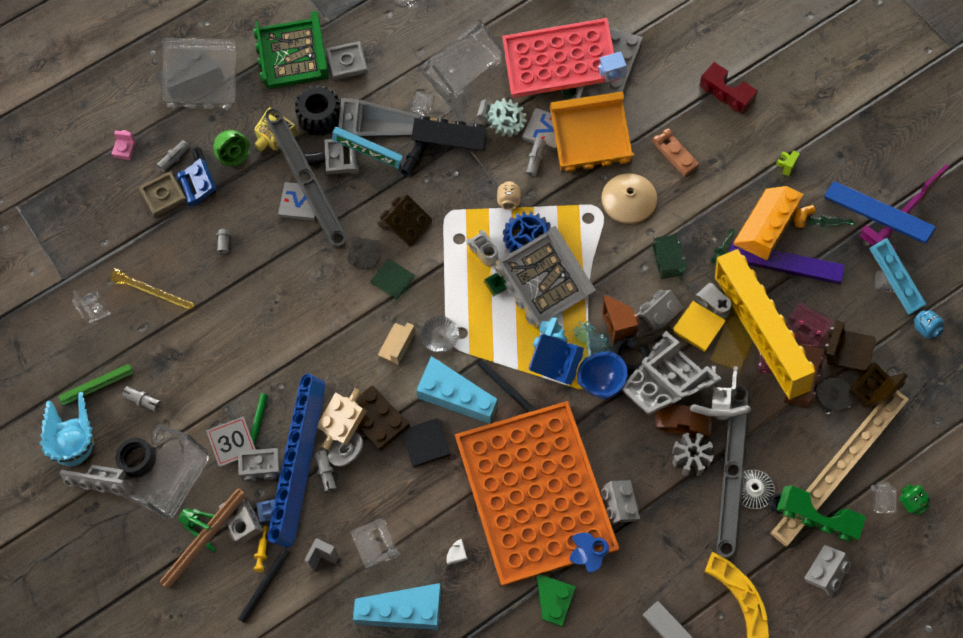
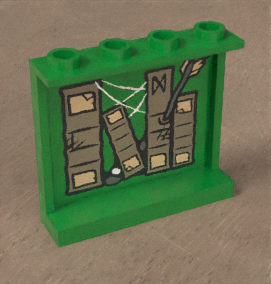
[253,11,329,89]

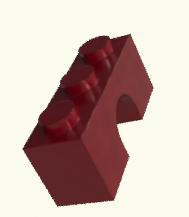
[699,62,758,115]

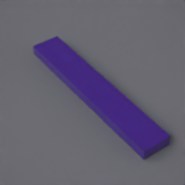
[729,241,844,284]

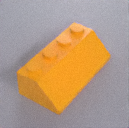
[733,186,803,261]

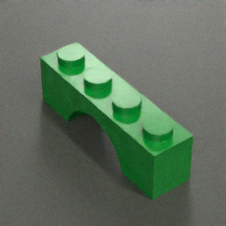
[777,485,866,543]

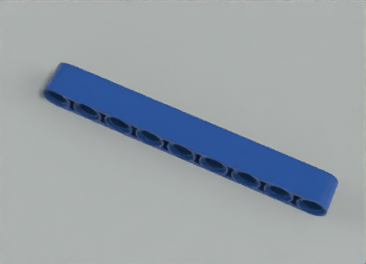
[268,373,326,548]

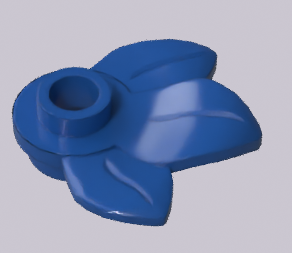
[569,533,609,573]

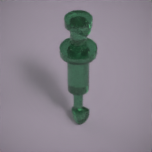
[809,214,854,227]
[710,228,735,265]

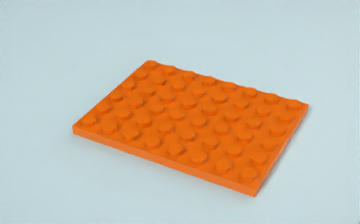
[455,401,619,587]

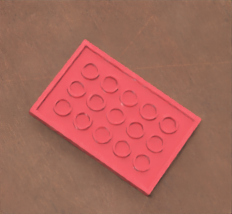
[502,18,619,98]

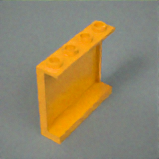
[550,91,634,172]

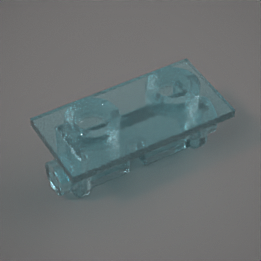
[573,321,611,354]

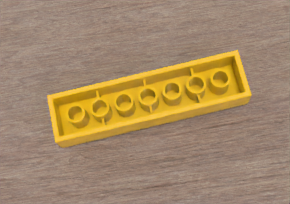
[715,249,815,400]

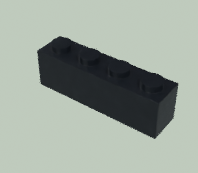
[411,116,488,152]

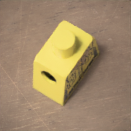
[254,107,298,152]

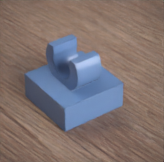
[257,499,275,524]

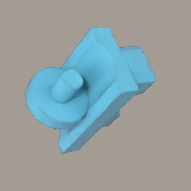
[533,317,568,348]

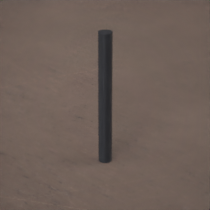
[477,359,536,412]
[238,548,290,623]

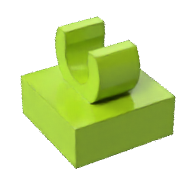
[776,150,800,176]

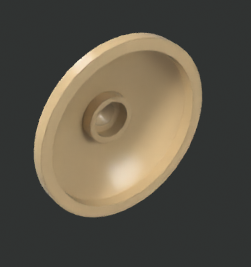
[602,173,657,224]

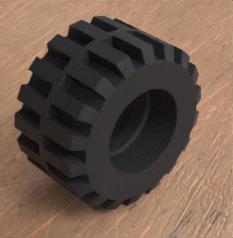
[295,85,340,135]

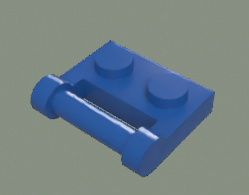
[176,158,216,206]

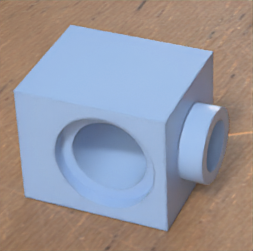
[598,51,627,82]

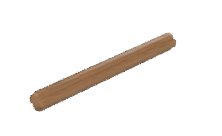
[160,489,246,589]

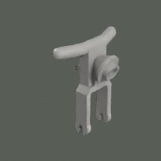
[690,366,751,420]

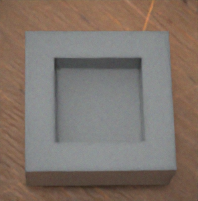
[477,99,497,125]

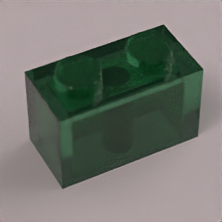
[652,234,687,279]

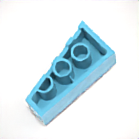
[416,356,498,424]

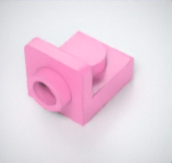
[112,130,136,160]

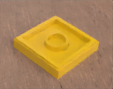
[673,301,726,352]

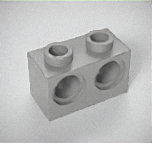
[219,497,263,544]

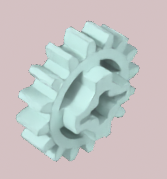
[487,98,527,137]

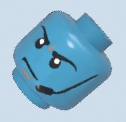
[914,310,944,339]

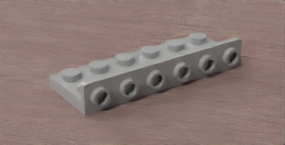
[573,22,643,99]

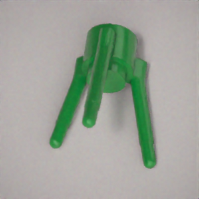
[178,508,216,552]

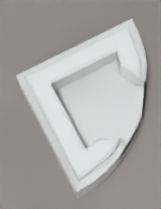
[447,539,467,565]

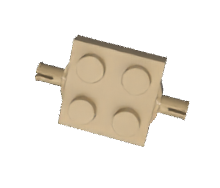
[317,388,366,450]

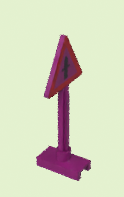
[860,164,949,251]

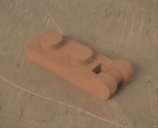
[652,128,699,177]

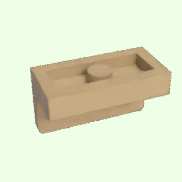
[378,322,416,365]

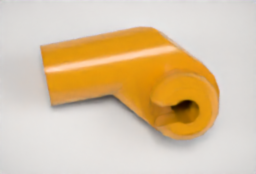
[794,205,815,228]

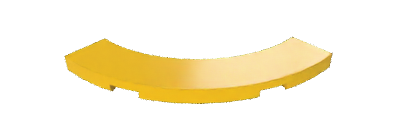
[705,552,769,638]

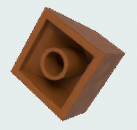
[602,296,640,346]

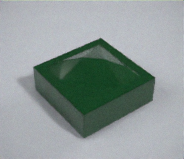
[484,273,507,297]

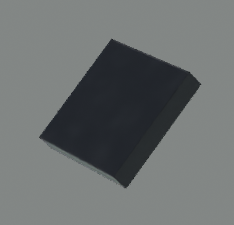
[402,418,451,468]

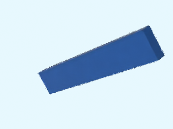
[824,181,936,244]

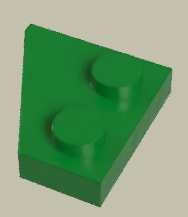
[537,574,576,627]

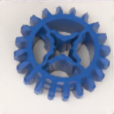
[503,211,551,254]

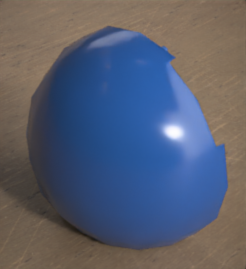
[577,351,628,399]

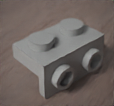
[637,290,684,330]
[601,480,640,526]
[804,545,851,597]

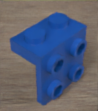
[529,334,584,385]

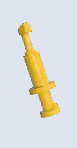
[253,525,269,572]

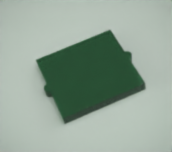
[370,258,415,300]

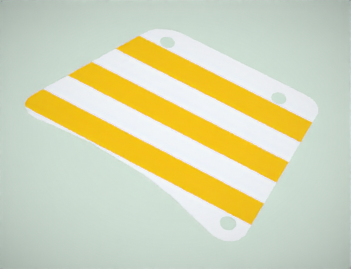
[443,205,604,389]

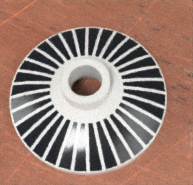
[741,470,775,509]

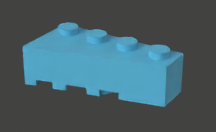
[353,583,442,630]

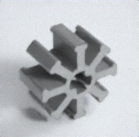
[672,433,713,476]

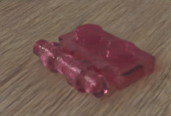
[786,302,833,347]

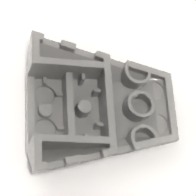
[621,331,721,415]

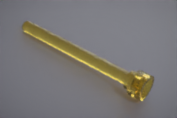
[110,267,194,310]

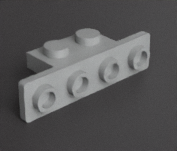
[59,465,131,496]

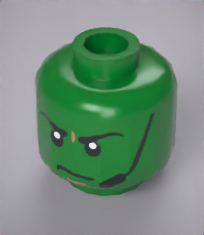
[899,484,931,515]

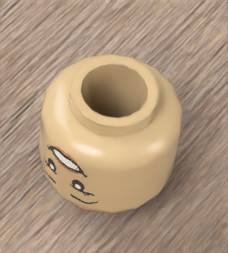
[497,181,521,210]

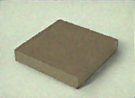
[138,171,187,218]

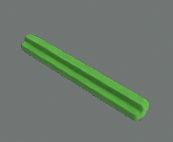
[59,364,133,405]

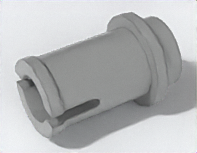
[216,229,231,254]

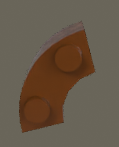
[654,403,713,439]

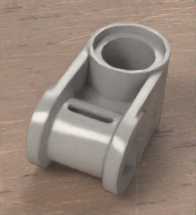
[466,230,498,267]
[695,283,731,319]

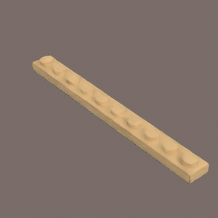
[770,390,909,547]

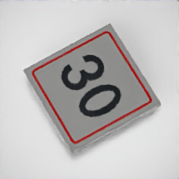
[206,416,256,467]

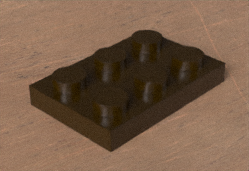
[356,385,410,452]

